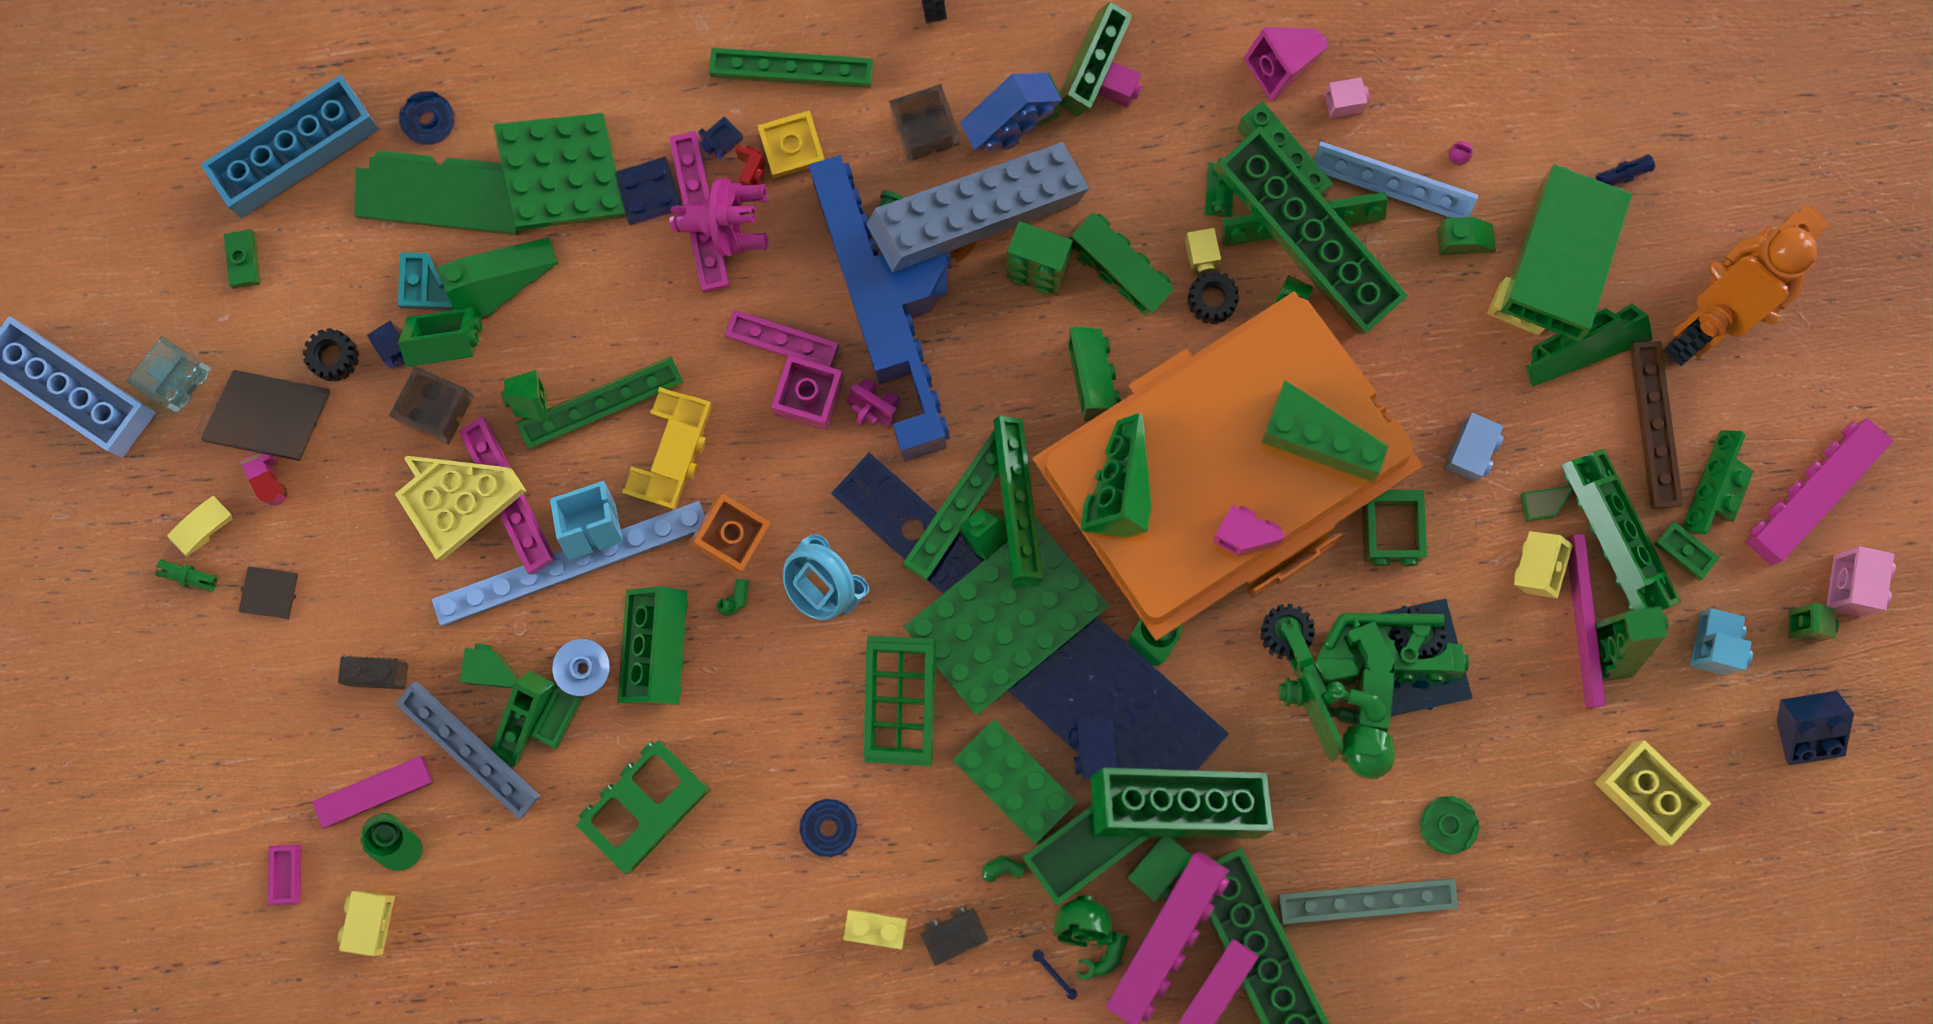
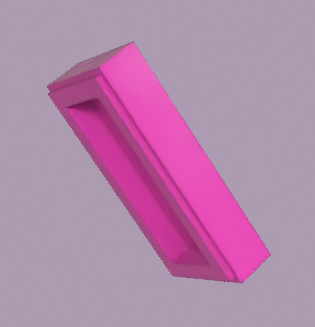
[268,845,301,905]

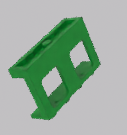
[576,740,711,874]

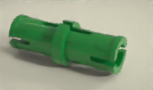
[155,559,218,593]

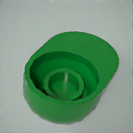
[1129,619,1183,666]
[360,813,422,871]

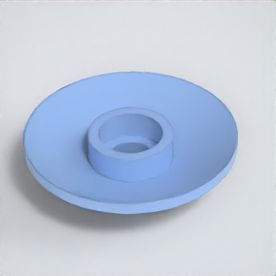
[552,639,610,696]

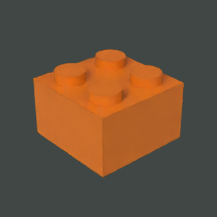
[688,493,771,574]

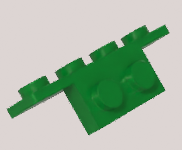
[1682,430,1754,535]

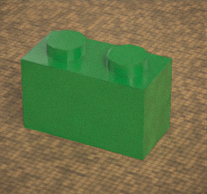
[1126,837,1193,902]

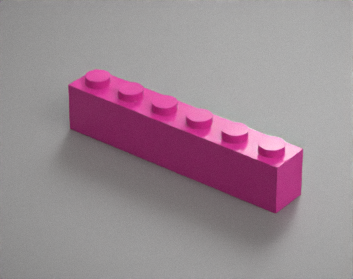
[1745,418,1893,565]
[1106,851,1229,1024]

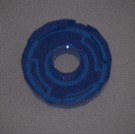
[399,91,455,145]
[799,799,858,857]

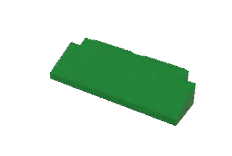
[354,151,518,236]

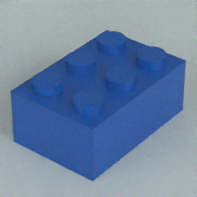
[960,73,1062,151]

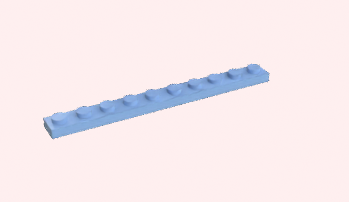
[431,501,705,627]

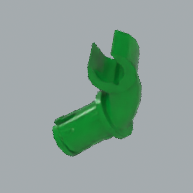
[1075,931,1129,980]

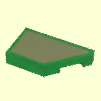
[1520,485,1574,522]

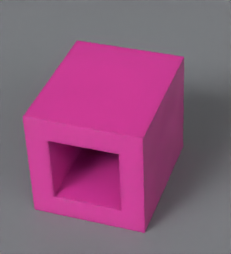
[1099,61,1143,107]

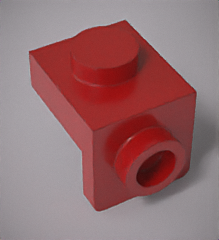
[735,145,765,185]

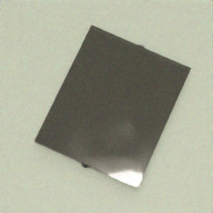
[201,370,330,461]

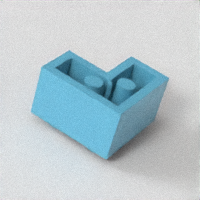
[1690,608,1753,675]

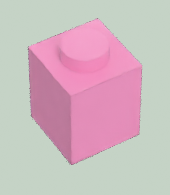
[1325,77,1370,119]

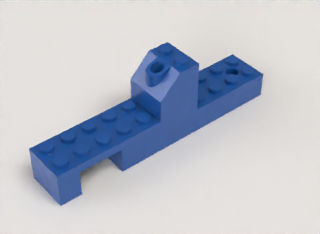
[809,155,951,462]

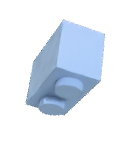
[1444,413,1504,482]

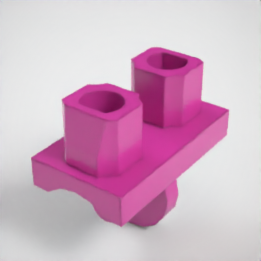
[847,378,899,428]

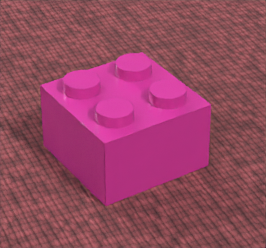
[771,355,844,431]

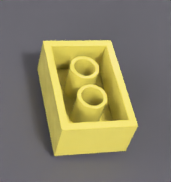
[1594,740,1711,846]

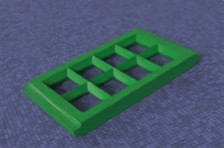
[864,636,936,766]

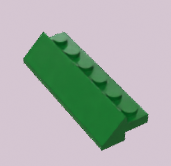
[1562,449,1681,611]

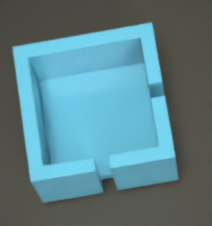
[550,481,623,560]

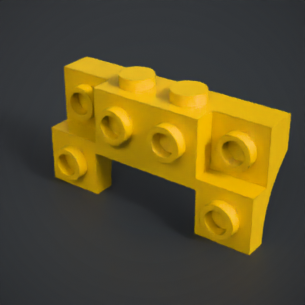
[622,387,712,510]

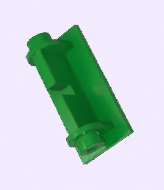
[1205,157,1234,217]

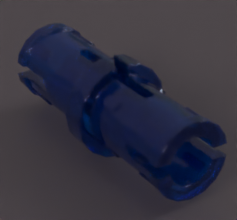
[1596,154,1655,186]

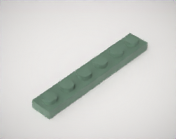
[1278,878,1459,924]

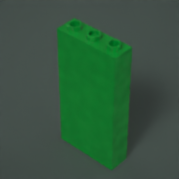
[1500,164,1632,342]

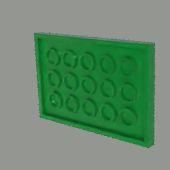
[903,519,1109,716]

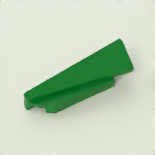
[1526,303,1652,386]

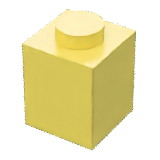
[1184,228,1221,274]

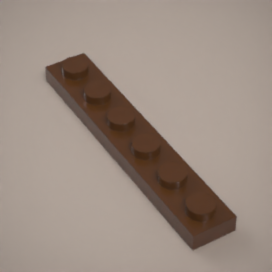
[1630,341,1683,509]

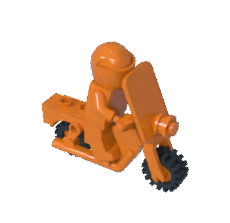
[1664,204,1828,366]

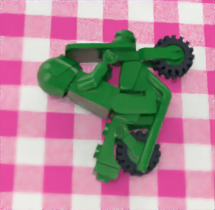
[1260,604,1469,779]

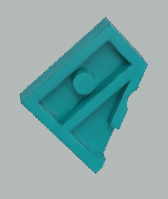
[398,252,454,310]

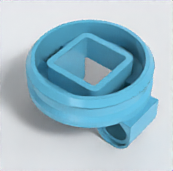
[783,534,869,621]

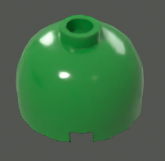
[1053,895,1113,947]

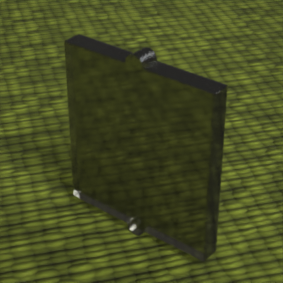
[239,566,298,619]

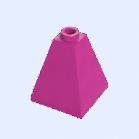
[1243,27,1328,102]

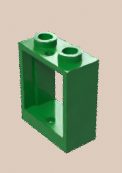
[398,307,483,367]
[1362,490,1427,566]

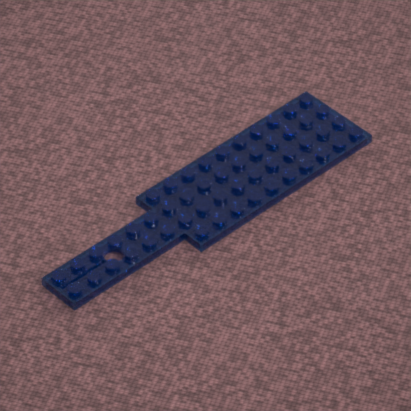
[831,452,1229,772]

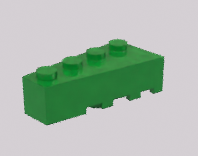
[1066,212,1174,316]
[1262,380,1389,482]
[1596,606,1669,682]

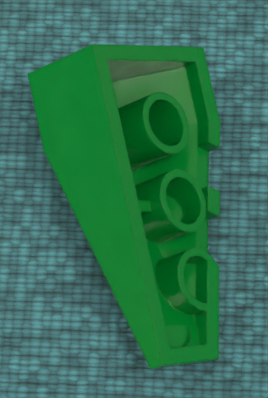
[437,237,559,320]
[1080,413,1151,538]

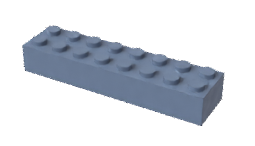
[867,142,1089,273]

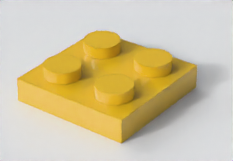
[757,110,825,179]

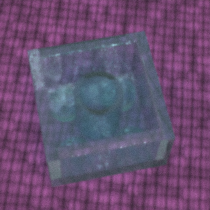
[127,336,211,412]

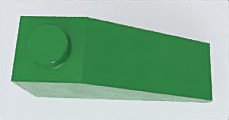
[491,671,555,767]

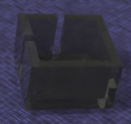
[889,84,959,162]
[389,366,474,445]

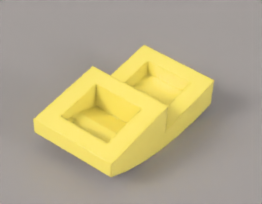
[167,496,233,557]

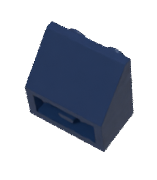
[1777,690,1854,765]

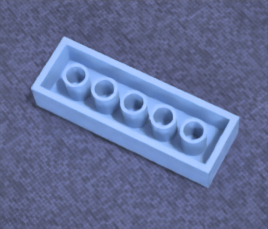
[0,316,156,458]

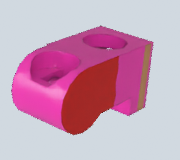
[240,448,287,506]

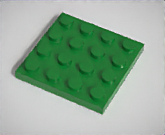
[493,113,626,231]

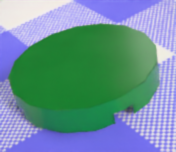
[1419,796,1479,855]

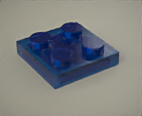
[615,156,681,225]

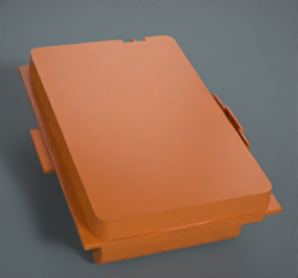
[1032,291,1424,641]

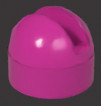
[1449,141,1473,165]

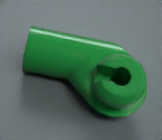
[716,579,749,616]
[982,856,1026,883]

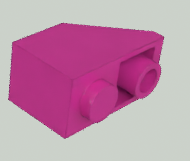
[1213,505,1285,556]

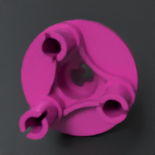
[669,178,769,257]

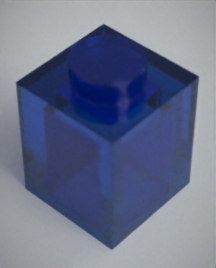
[367,320,405,369]

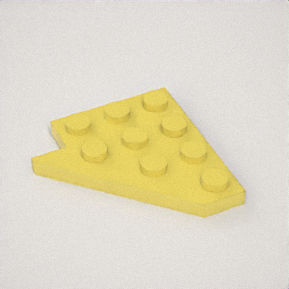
[395,456,526,561]

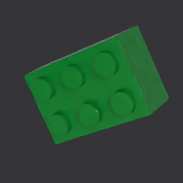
[1006,221,1073,296]

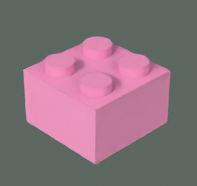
[1826,546,1896,617]

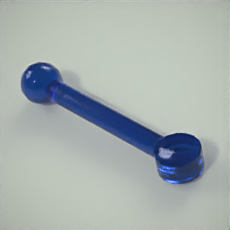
[1032,950,1078,1000]

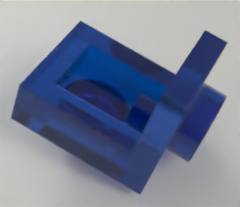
[698,116,744,160]

